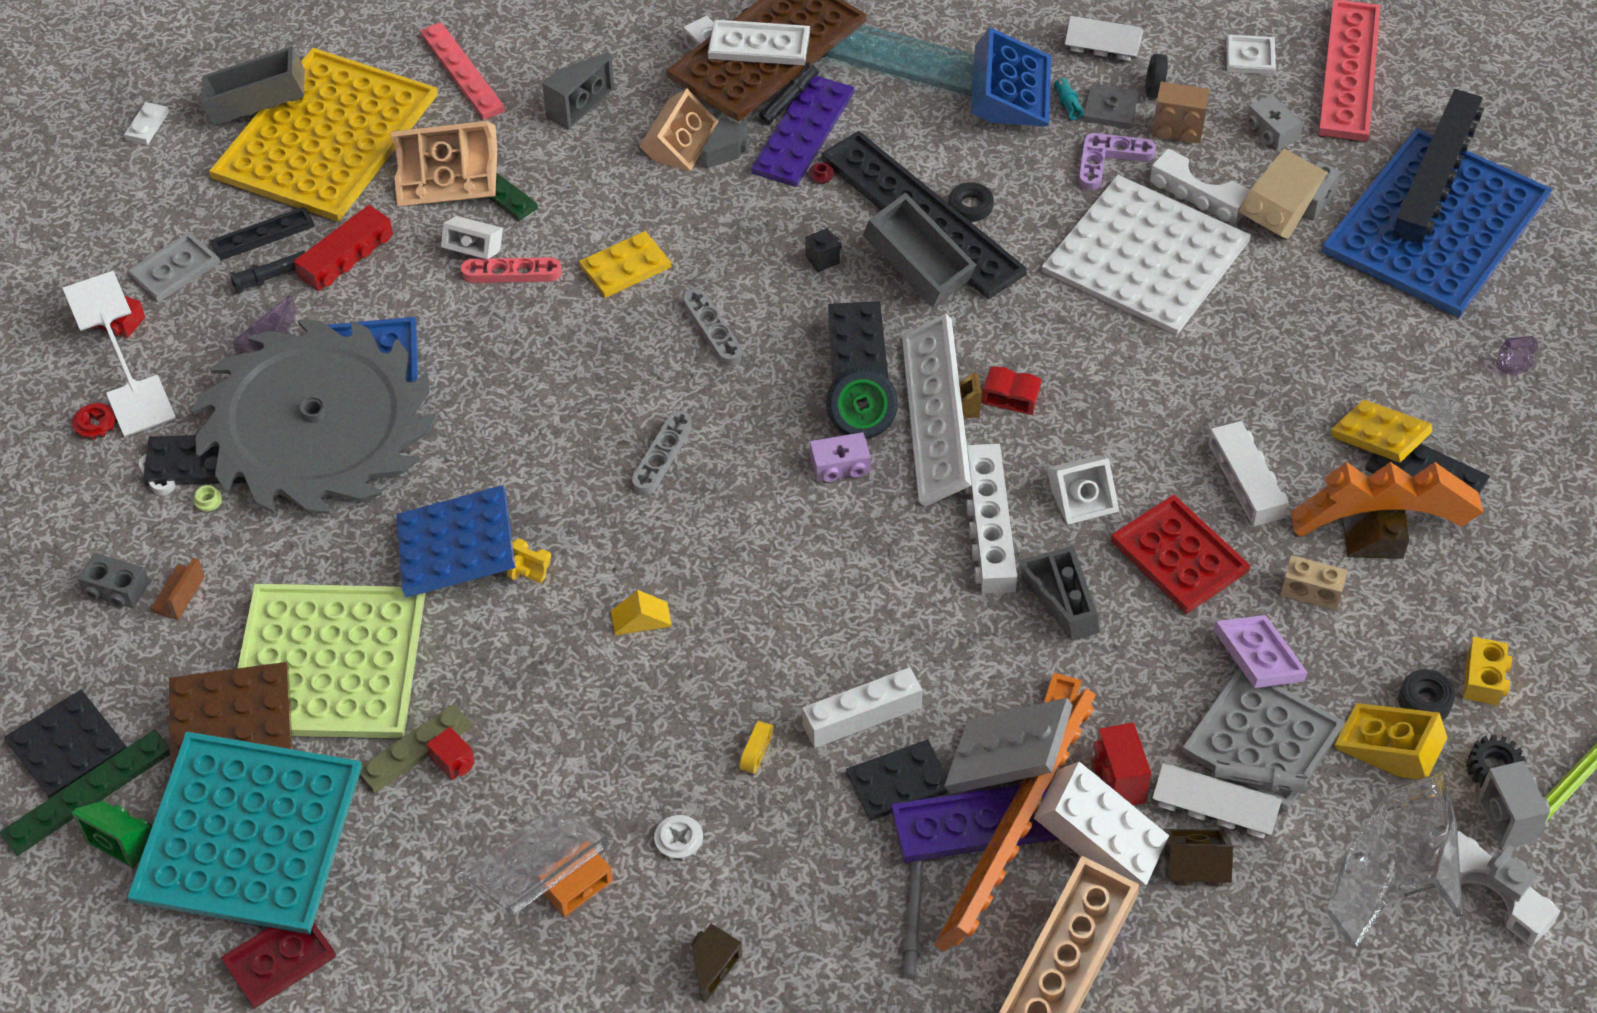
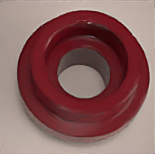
[809,163,834,184]

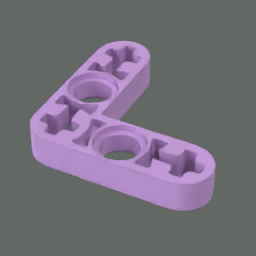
[1079,133,1156,191]

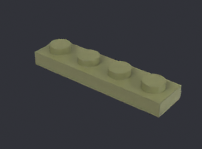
[359,704,472,793]

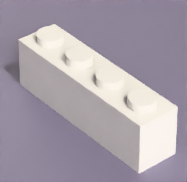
[1208,421,1288,527]
[802,667,923,748]
[1153,763,1282,838]

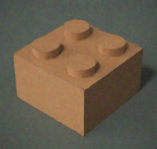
[1152,82,1210,143]

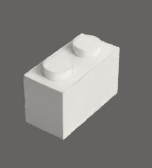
[441,216,503,259]

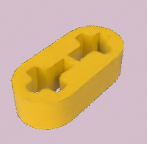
[739,721,774,774]

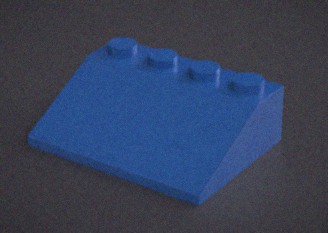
[971,27,1051,127]

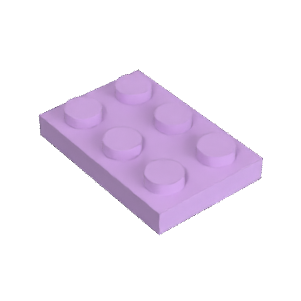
[1213,615,1308,688]

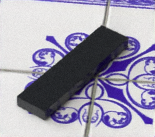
[210,207,315,261]

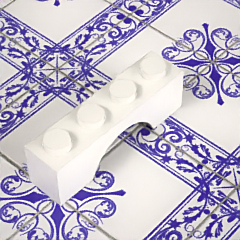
[1150,149,1250,225]
[1431,831,1560,947]

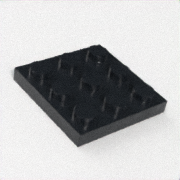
[4,689,127,799]

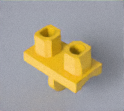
[507,538,551,584]

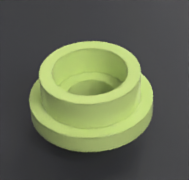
[194,485,222,512]

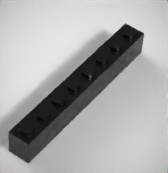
[1392,88,1485,245]

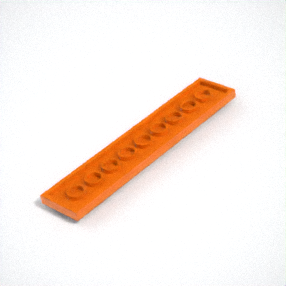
[934,688,1096,952]

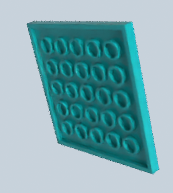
[127,732,362,934]

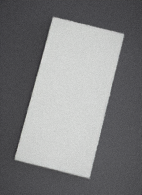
[708,20,810,65]

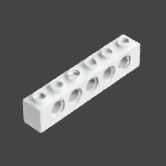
[964,444,1017,594]

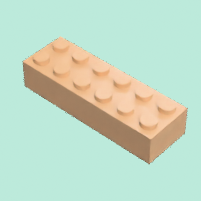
[999,856,1139,1013]

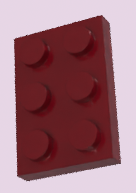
[220,922,337,1009]

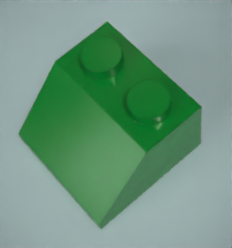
[72,801,152,869]

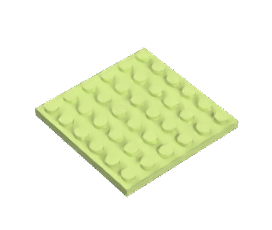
[238,584,426,739]

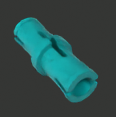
[1054,78,1084,120]

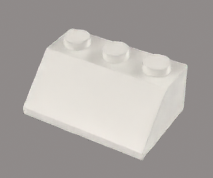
[1065,16,1143,61]

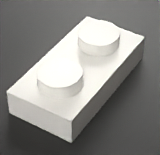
[124,102,169,145]

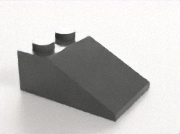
[542,52,615,130]

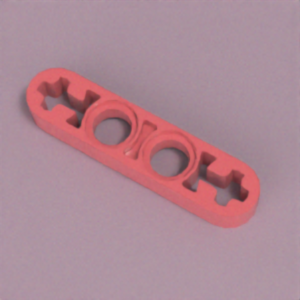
[461,257,562,283]

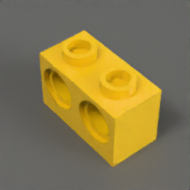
[1463,637,1512,706]

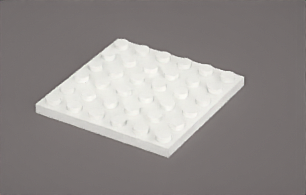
[1041,175,1251,335]

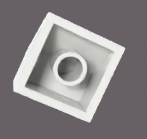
[1047,455,1119,525]

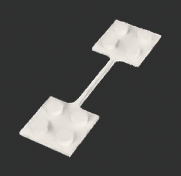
[63,271,176,437]

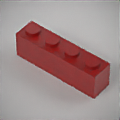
[294,205,393,292]

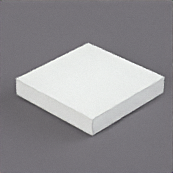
[1226,35,1276,74]

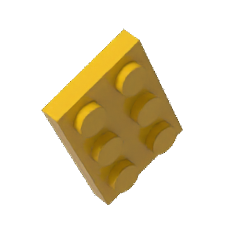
[579,231,671,298]
[1331,399,1432,463]

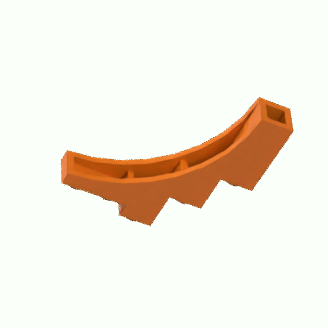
[1290,462,1483,537]

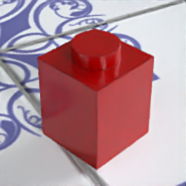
[426,727,475,780]

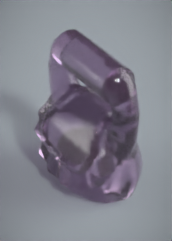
[1496,336,1538,374]

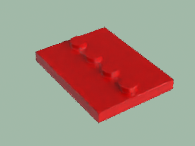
[1111,495,1251,614]

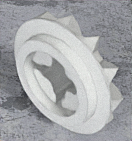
[654,815,703,861]

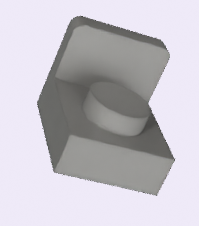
[1486,845,1538,902]

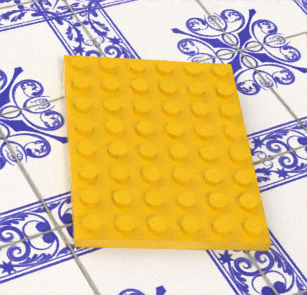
[209,48,438,222]

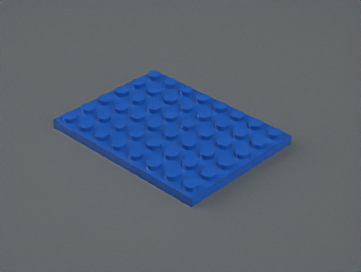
[1321,128,1552,318]

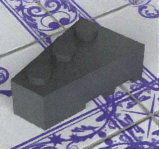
[1019,546,1100,640]

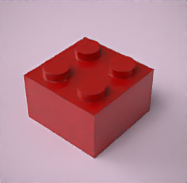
[1091,722,1151,805]

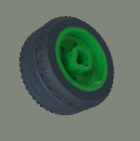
[826,367,898,439]

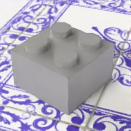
[1477,761,1550,850]

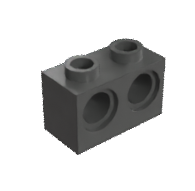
[77,553,150,609]

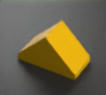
[611,590,672,635]

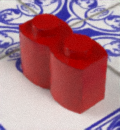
[981,366,1042,415]

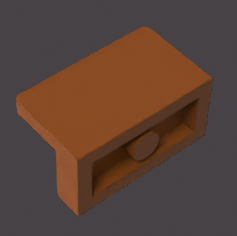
[151,558,205,620]

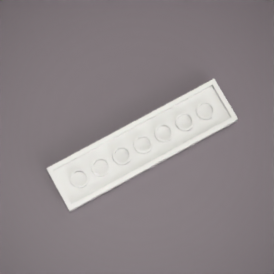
[902,314,971,506]

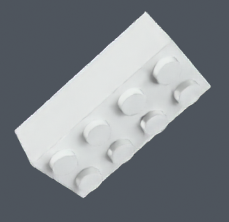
[1034,762,1169,887]

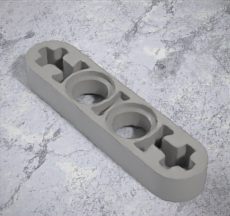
[684,289,742,366]
[632,411,692,495]

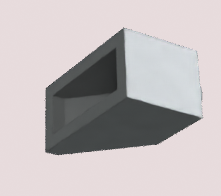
[702,119,751,168]

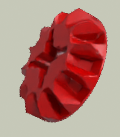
[72,403,117,440]

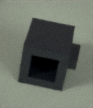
[805,228,842,272]

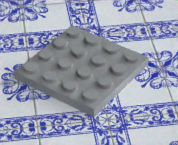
[1181,667,1345,812]

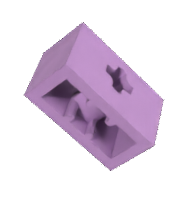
[810,432,871,482]

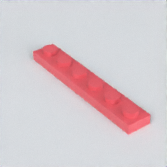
[420,22,505,120]

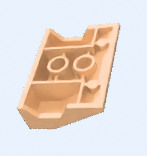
[391,121,497,206]

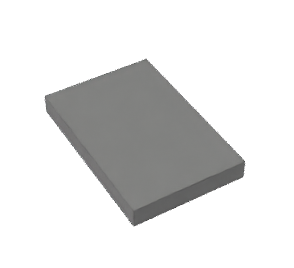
[127,232,221,302]

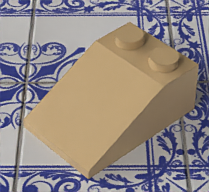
[1238,149,1328,239]

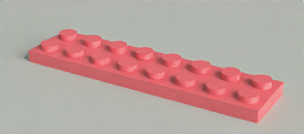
[1318,0,1381,142]

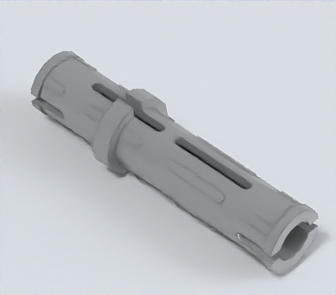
[1214,758,1309,794]

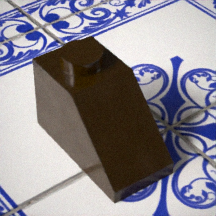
[692,923,742,1003]

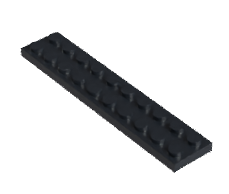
[821,130,1027,300]

